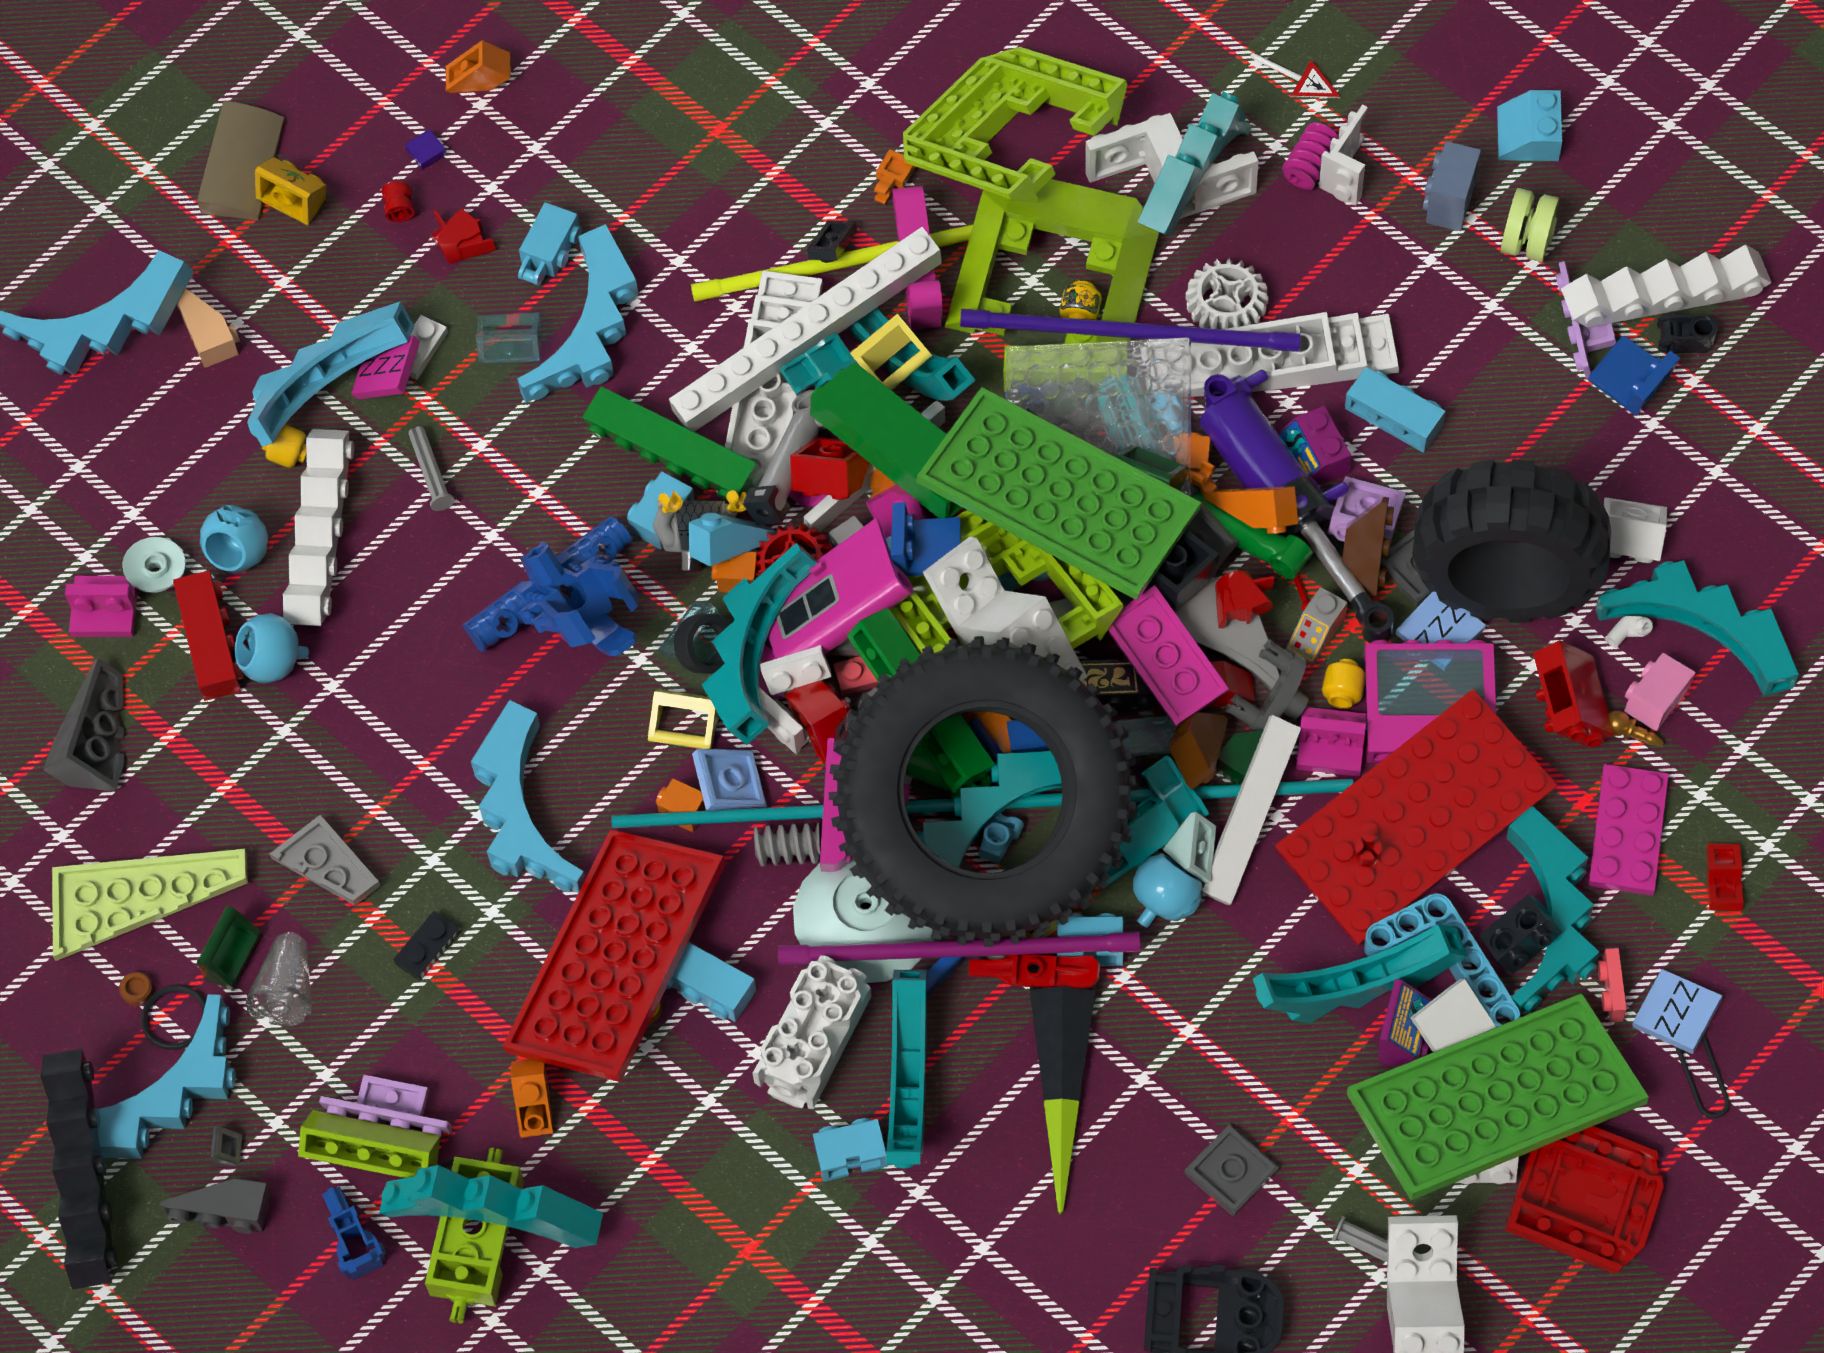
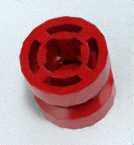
[381,181,415,222]

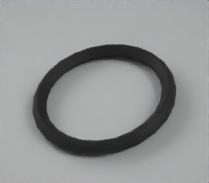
[141,985,206,1050]

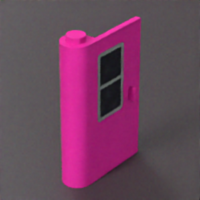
[768,518,913,659]

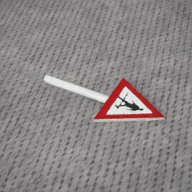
[1250,53,1341,98]

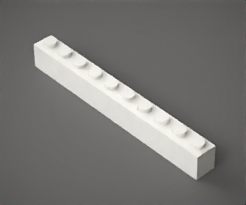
[669,227,942,432]

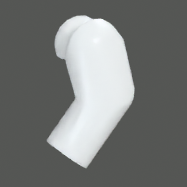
[1605,616,1653,648]

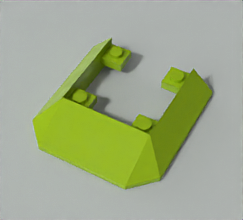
[903,47,1127,203]
[945,179,1159,348]
[890,510,1123,653]

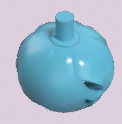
[200,505,268,573]
[235,613,309,684]
[1133,853,1203,928]

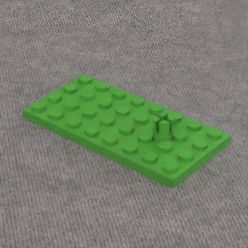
[916,387,1201,600]
[1347,993,1649,1201]

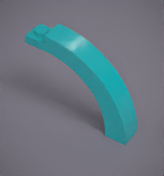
[845,276,975,401]

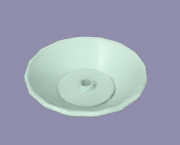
[793,855,935,983]

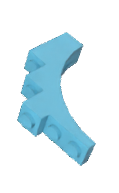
[517,224,638,403]
[0,250,194,376]
[247,302,414,447]
[471,700,585,893]
[98,995,236,1159]

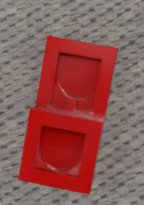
[1706,844,1744,911]

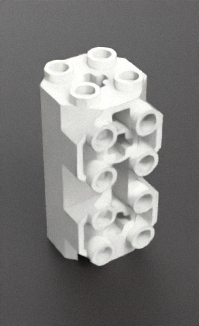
[753,956,871,1109]

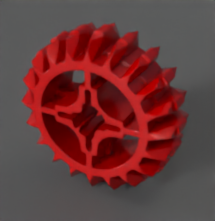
[755,522,833,579]

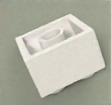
[1603,497,1667,563]

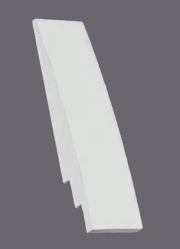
[716,271,823,493]
[1144,312,1399,399]

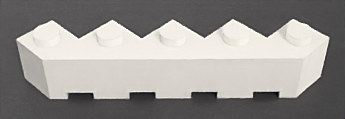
[1561,244,1772,327]
[283,429,354,626]

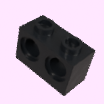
[1479,893,1563,974]

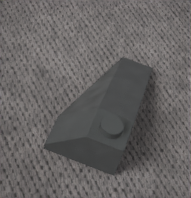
[43,658,124,791]

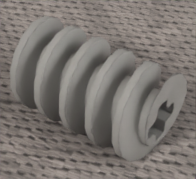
[754,823,821,866]

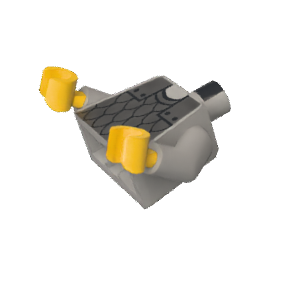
[653,490,746,570]

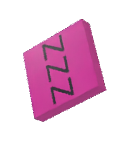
[351,336,420,400]

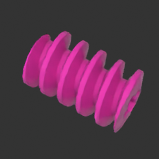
[1282,122,1339,191]

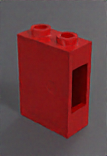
[1533,640,1615,748]

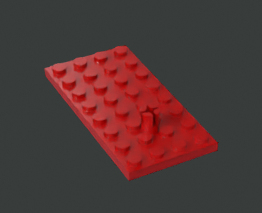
[1274,689,1558,947]
[502,829,727,1082]

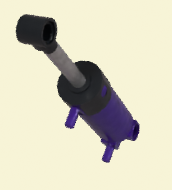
[1199,369,1394,644]

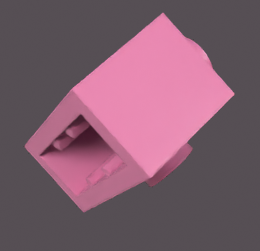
[1624,653,1696,731]

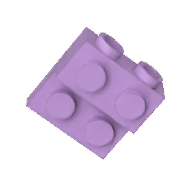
[1328,476,1406,547]

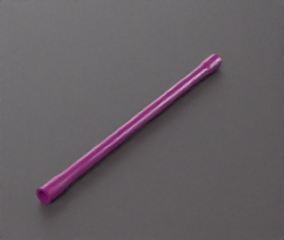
[778,932,1140,965]

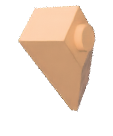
[177,288,240,368]

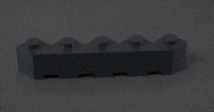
[40,1049,118,1290]

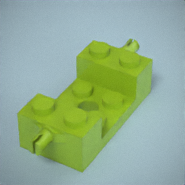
[425,1148,524,1324]

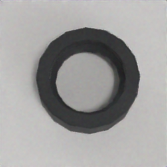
[674,614,730,674]

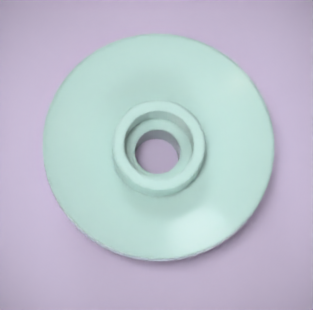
[122,537,186,592]

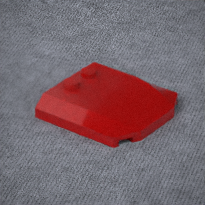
[1505,1126,1664,1274]

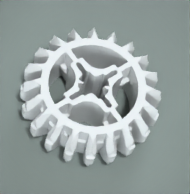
[1186,258,1268,329]

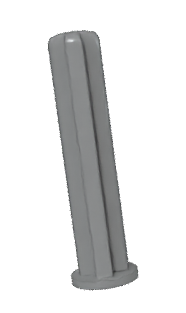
[408,426,455,511]
[1332,1216,1388,1262]

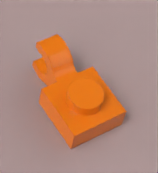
[874,149,916,205]
[1186,460,1217,495]

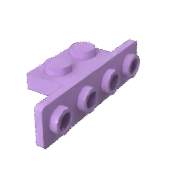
[1555,261,1616,380]
[319,1075,453,1137]

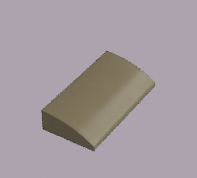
[197,101,285,221]

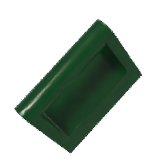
[1114,444,1190,491]
[197,906,263,991]

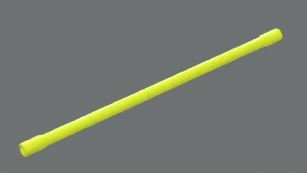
[691,224,973,302]

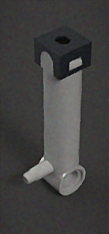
[742,390,826,525]

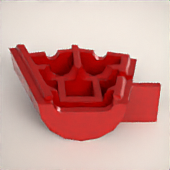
[431,208,496,264]
[1215,570,1275,629]

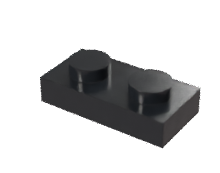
[807,220,857,263]
[393,911,461,981]

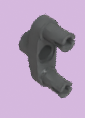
[1226,640,1309,731]

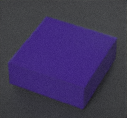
[405,129,447,170]

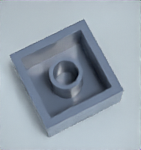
[1422,141,1481,232]

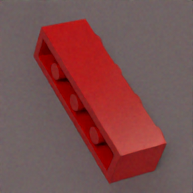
[173,570,244,701]

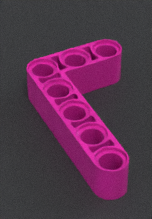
[892,186,942,331]

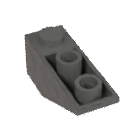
[160,1178,272,1234]

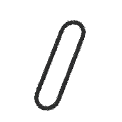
[1675,1033,1730,1118]

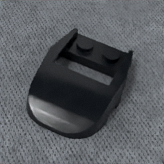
[1144,1264,1284,1353]

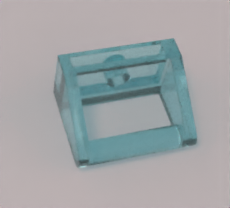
[476,313,540,364]

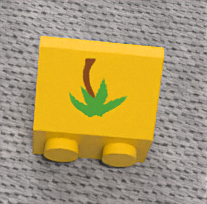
[255,157,326,226]

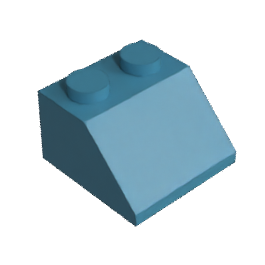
[1497,90,1562,161]

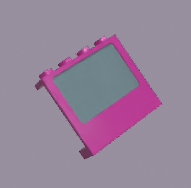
[1363,640,1496,763]

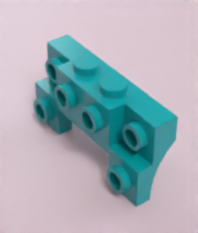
[779,333,858,440]
[1106,755,1209,885]

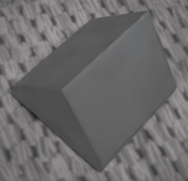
[210,1126,242,1167]

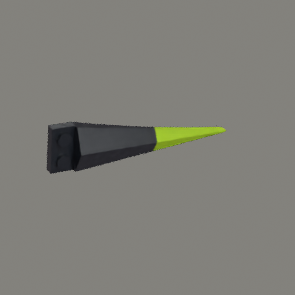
[1030,964,1095,1215]

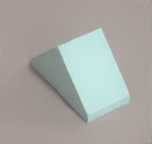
[1163,812,1216,883]

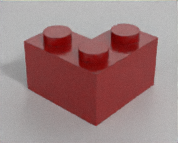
[784,680,851,766]

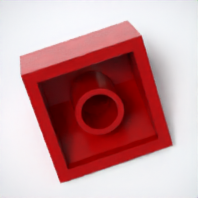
[790,437,869,500]

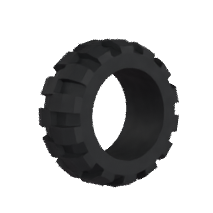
[1412,459,1612,623]

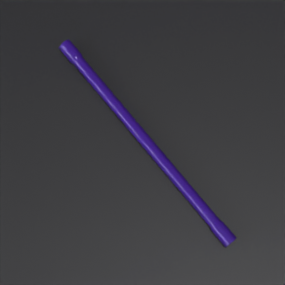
[960,309,1300,352]

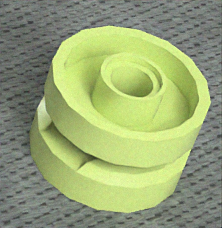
[1500,188,1559,263]

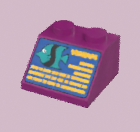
[1278,405,1352,485]
[1378,979,1432,1068]

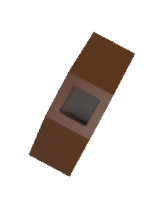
[1342,497,1394,596]
[1169,712,1228,790]

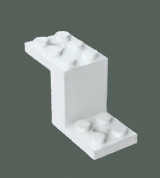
[1086,113,1258,219]
[923,537,1087,681]
[1387,1215,1464,1353]

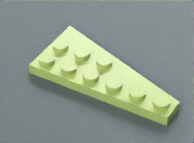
[52,849,248,961]

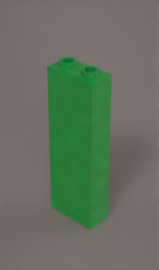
[810,362,963,518]

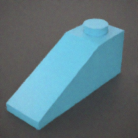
[689,513,778,566]

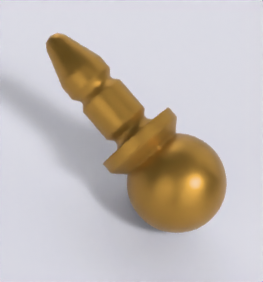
[1609,711,1664,746]

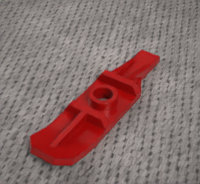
[968,954,1100,988]

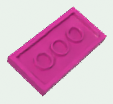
[1107,586,1229,727]
[1588,764,1668,896]

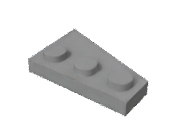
[269,815,380,906]

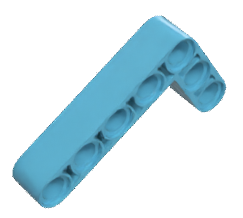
[1364,894,1520,1027]

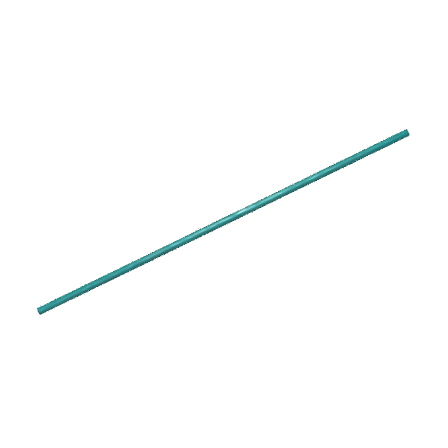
[612,779,1353,828]

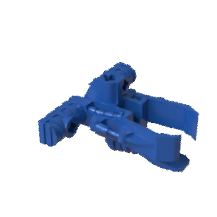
[462,516,639,656]

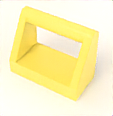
[850,314,932,390]
[648,689,719,749]

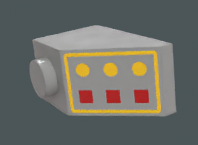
[1286,587,1348,667]

